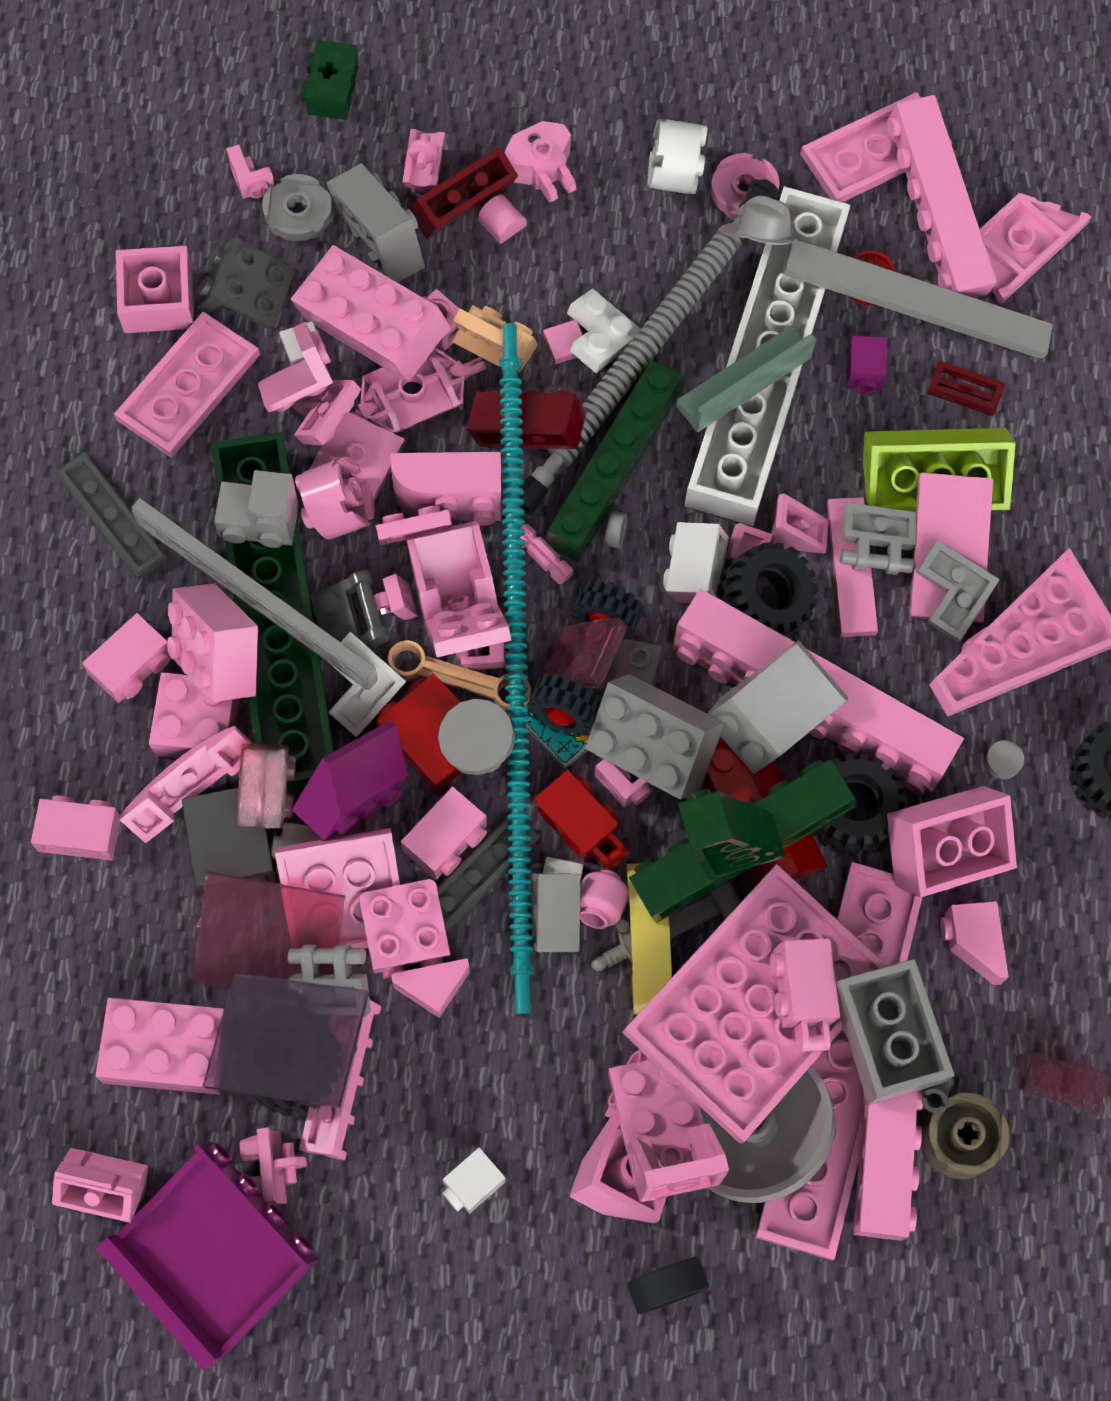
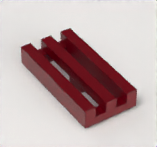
[927,360,1005,417]

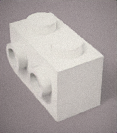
[663,522,729,604]

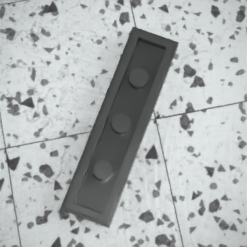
[55,452,168,581]
[437,813,540,934]

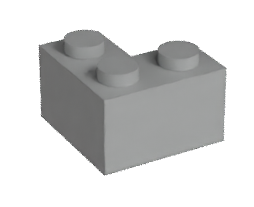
[214,470,299,548]

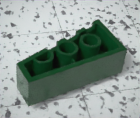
[678,789,786,880]

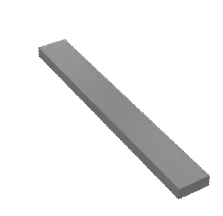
[783,240,1053,359]
[131,498,378,690]

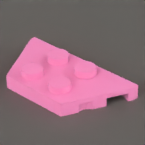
[980,193,1091,304]

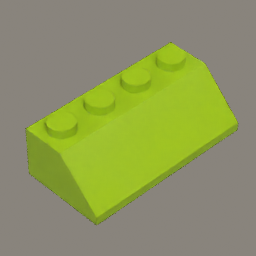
[863,428,1016,512]

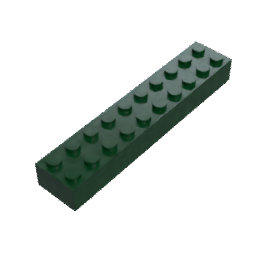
[210,432,335,799]

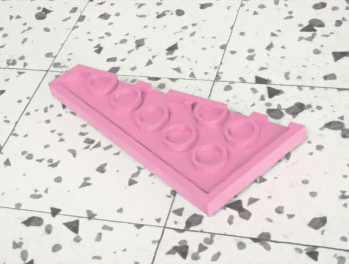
[929,548,1111,716]

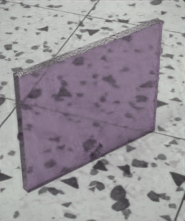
[203,973,369,1108]

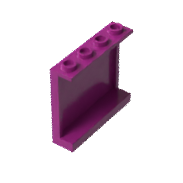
[96,1142,319,1371]

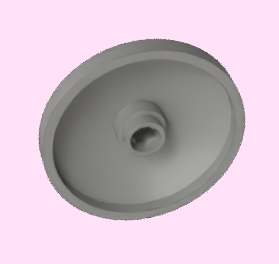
[700,1066,836,1203]

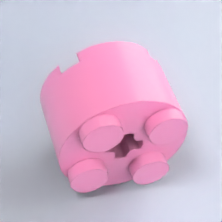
[295,456,375,540]

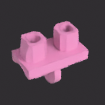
[402,129,445,194]
[239,1127,307,1205]

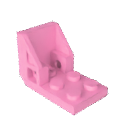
[405,521,511,657]
[608,1059,729,1202]

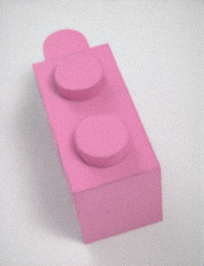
[770,939,840,1052]

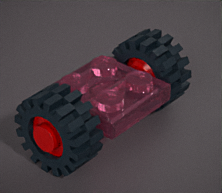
[527,579,643,737]

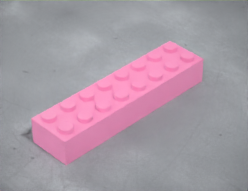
[672,589,964,797]

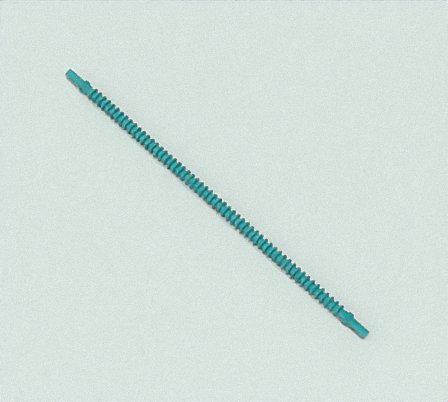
[499,323,534,1015]

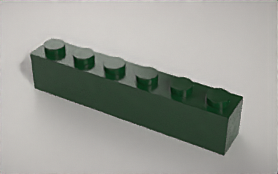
[547,360,683,563]
[628,759,857,923]

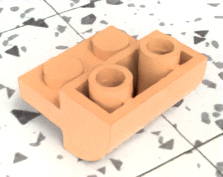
[452,305,538,372]

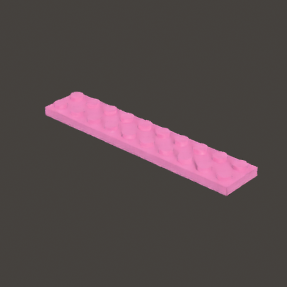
[755,862,922,1261]

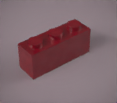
[409,147,518,239]
[467,390,586,449]

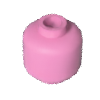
[580,870,629,929]

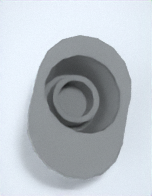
[719,195,798,245]

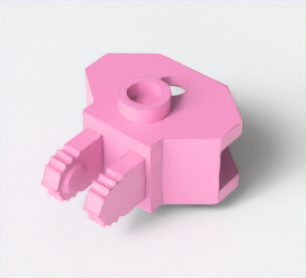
[504,121,577,202]

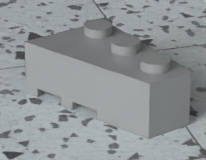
[326,163,425,282]

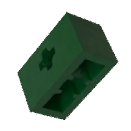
[301,40,359,120]

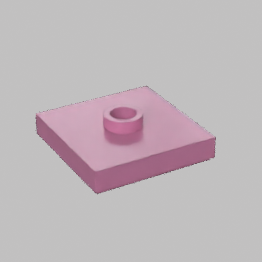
[309,412,406,502]

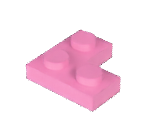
[292,380,362,445]
[376,505,451,545]

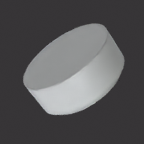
[605,511,628,549]
[985,740,1024,779]

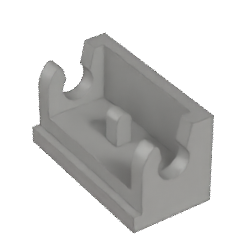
[531,873,580,952]

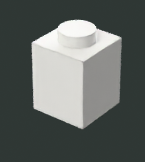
[442,1147,506,1214]

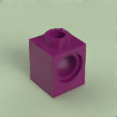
[846,335,887,394]

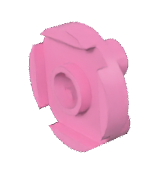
[710,153,780,220]

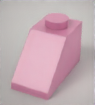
[940,902,1009,985]

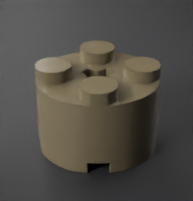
[921,1093,1009,1179]

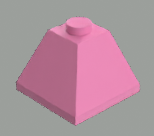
[569,1114,667,1223]

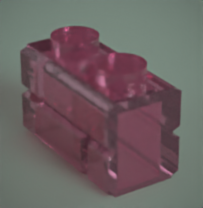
[236,743,296,828]

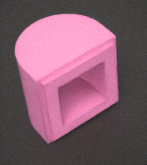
[479,195,527,244]

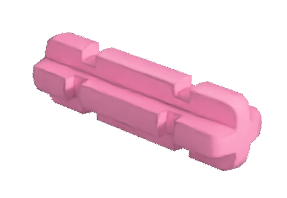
[520,524,573,584]

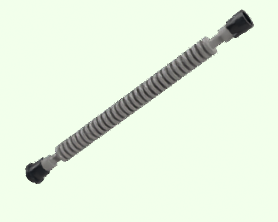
[520,179,780,515]

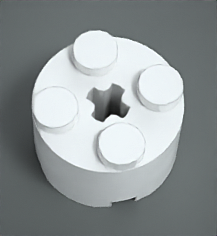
[647,119,707,194]

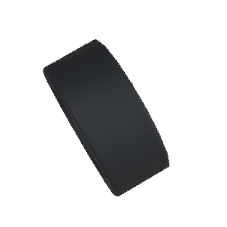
[627,1257,709,1315]

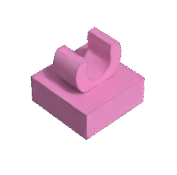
[373,574,418,620]

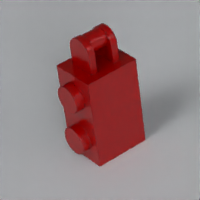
[534,770,629,871]

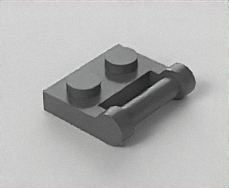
[310,570,390,649]

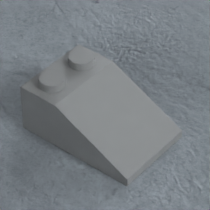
[707,640,848,774]

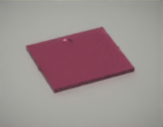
[192,871,346,1000]

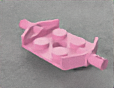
[351,347,486,434]

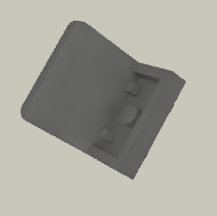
[196,236,294,328]

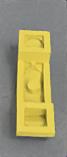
[626,863,672,1015]

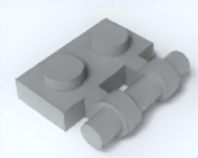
[839,502,917,575]
[288,944,371,1017]

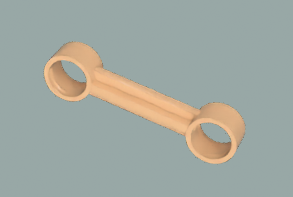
[388,640,531,714]

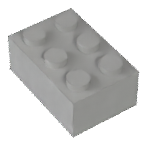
[585,674,725,800]
[836,959,955,1105]

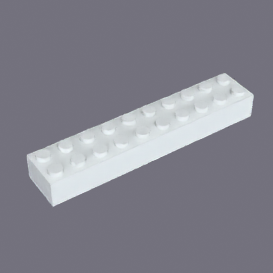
[684,186,851,526]

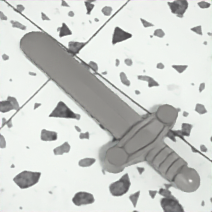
[591,895,721,971]

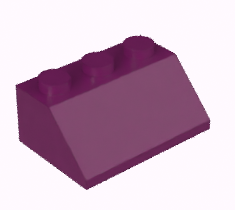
[292,720,408,841]

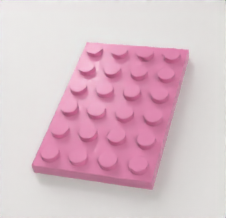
[622,864,888,1144]

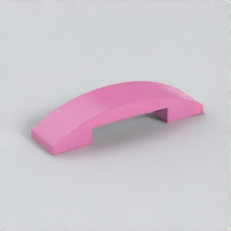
[119,726,261,843]

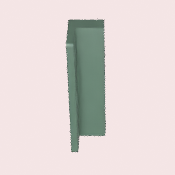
[676,325,817,433]

